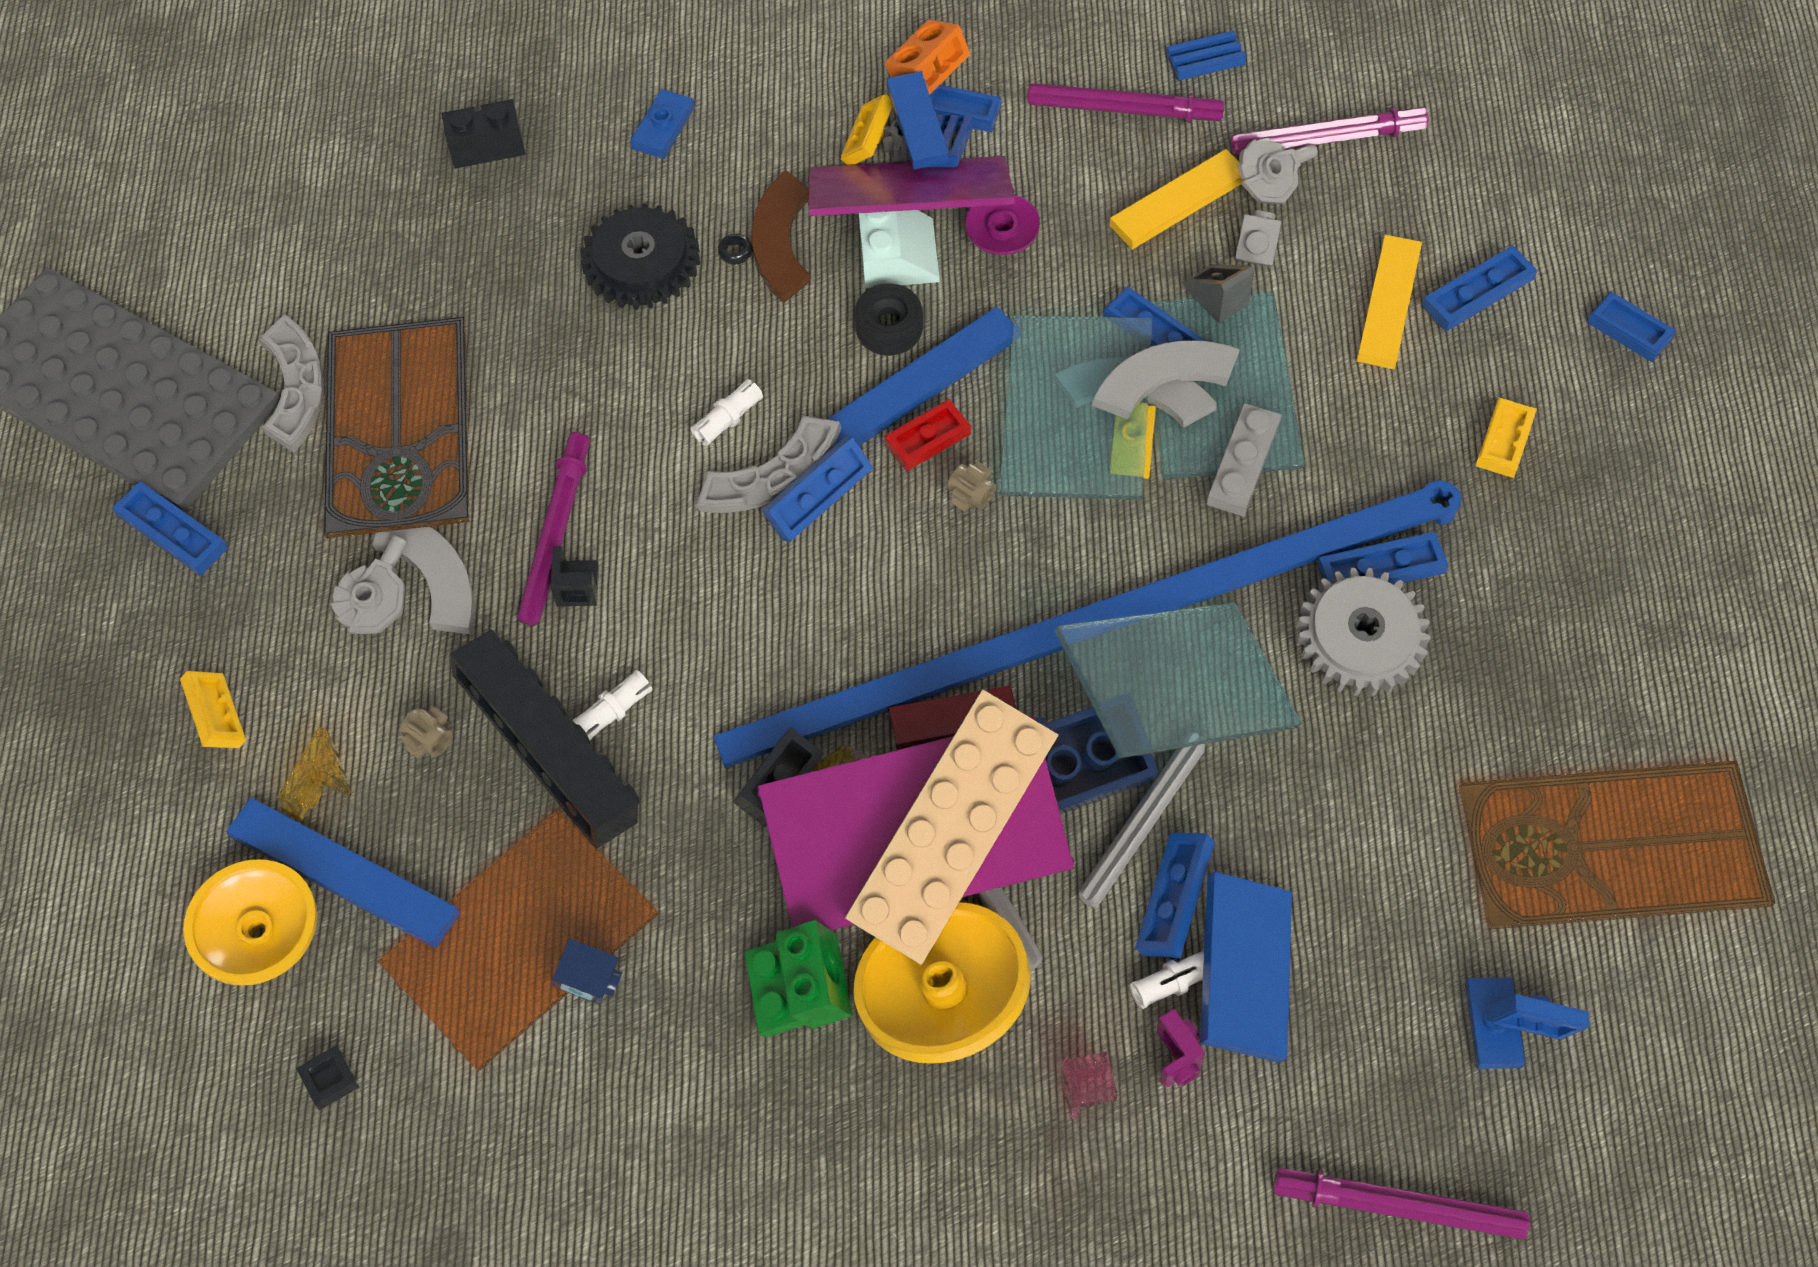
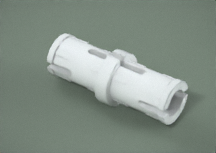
[691,379,763,447]
[571,670,652,740]
[1130,949,1204,1009]

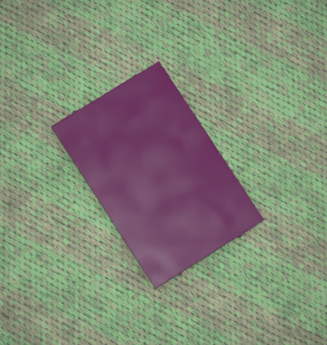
[808,156,1015,216]

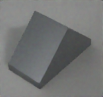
[1183,264,1254,323]

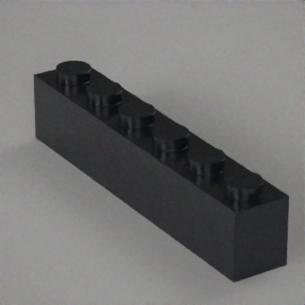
[450,630,640,849]

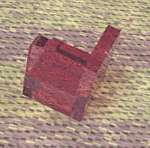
[1060,1052,1118,1119]

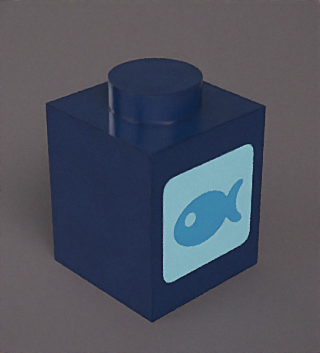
[551,938,623,1005]

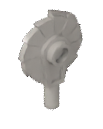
[1237,138,1318,204]
[331,535,407,634]

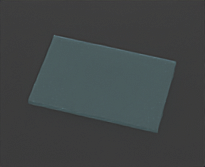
[1144,293,1305,479]
[999,315,1152,500]
[1055,603,1302,758]

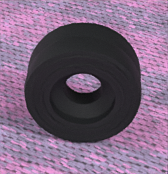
[854,283,923,356]

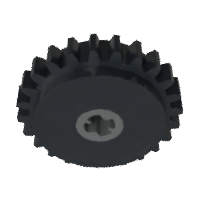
[580,204,700,310]

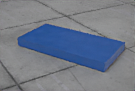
[1200,872,1292,1063]

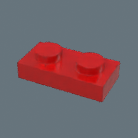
[884,399,971,472]

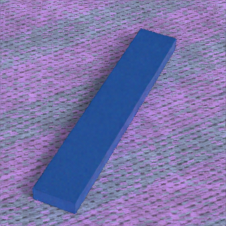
[827,306,1021,446]
[226,797,460,949]

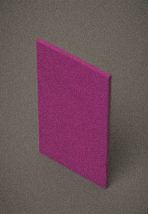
[758,716,1074,930]

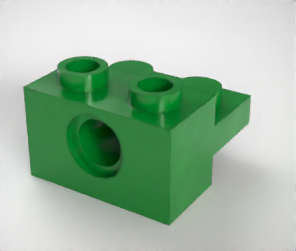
[745,920,852,1038]

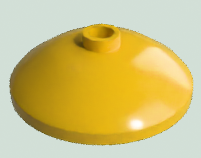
[183,859,317,986]

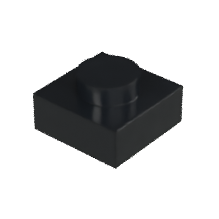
[296,1045,360,1110]

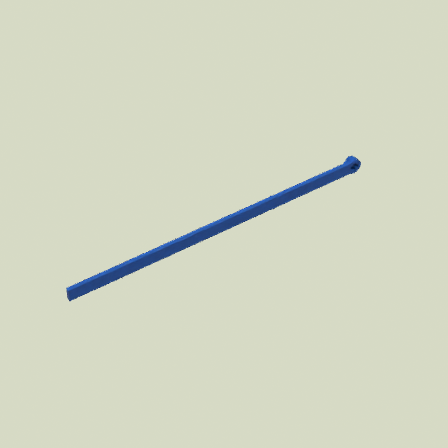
[713,480,1462,768]

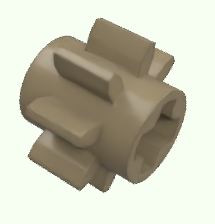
[947,461,996,512]
[400,706,453,760]

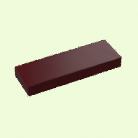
[889,685,1017,750]

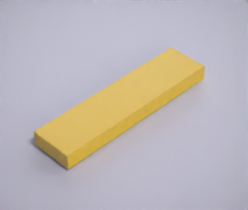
[1109,149,1243,250]
[1356,235,1422,369]

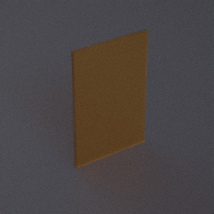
[378,810,658,1072]

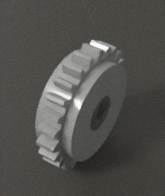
[1296,568,1431,697]

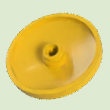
[854,902,1031,1063]

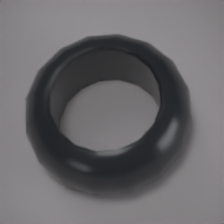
[718,234,752,265]

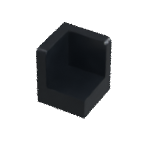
[551,546,599,607]

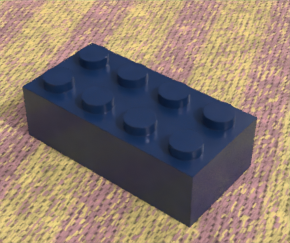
[1043,694,1159,814]

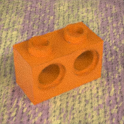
[884,19,970,94]

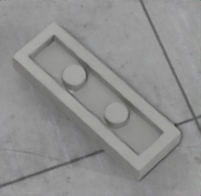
[1207,403,1282,517]

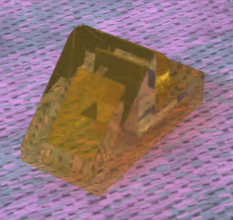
[277,727,352,820]

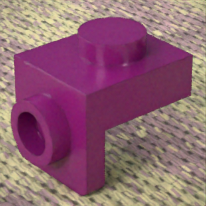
[1157,1009,1205,1089]

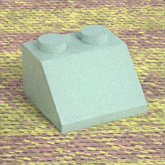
[858,210,940,288]

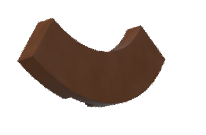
[752,170,810,303]

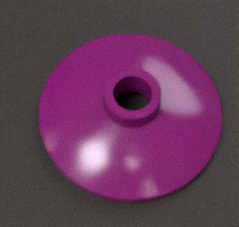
[965,194,1040,255]

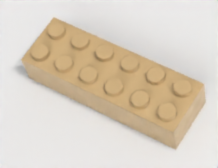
[845,689,1058,965]

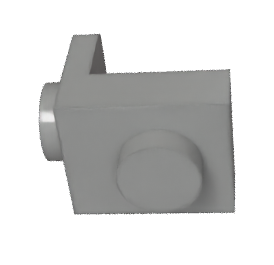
[1235,210,1282,267]

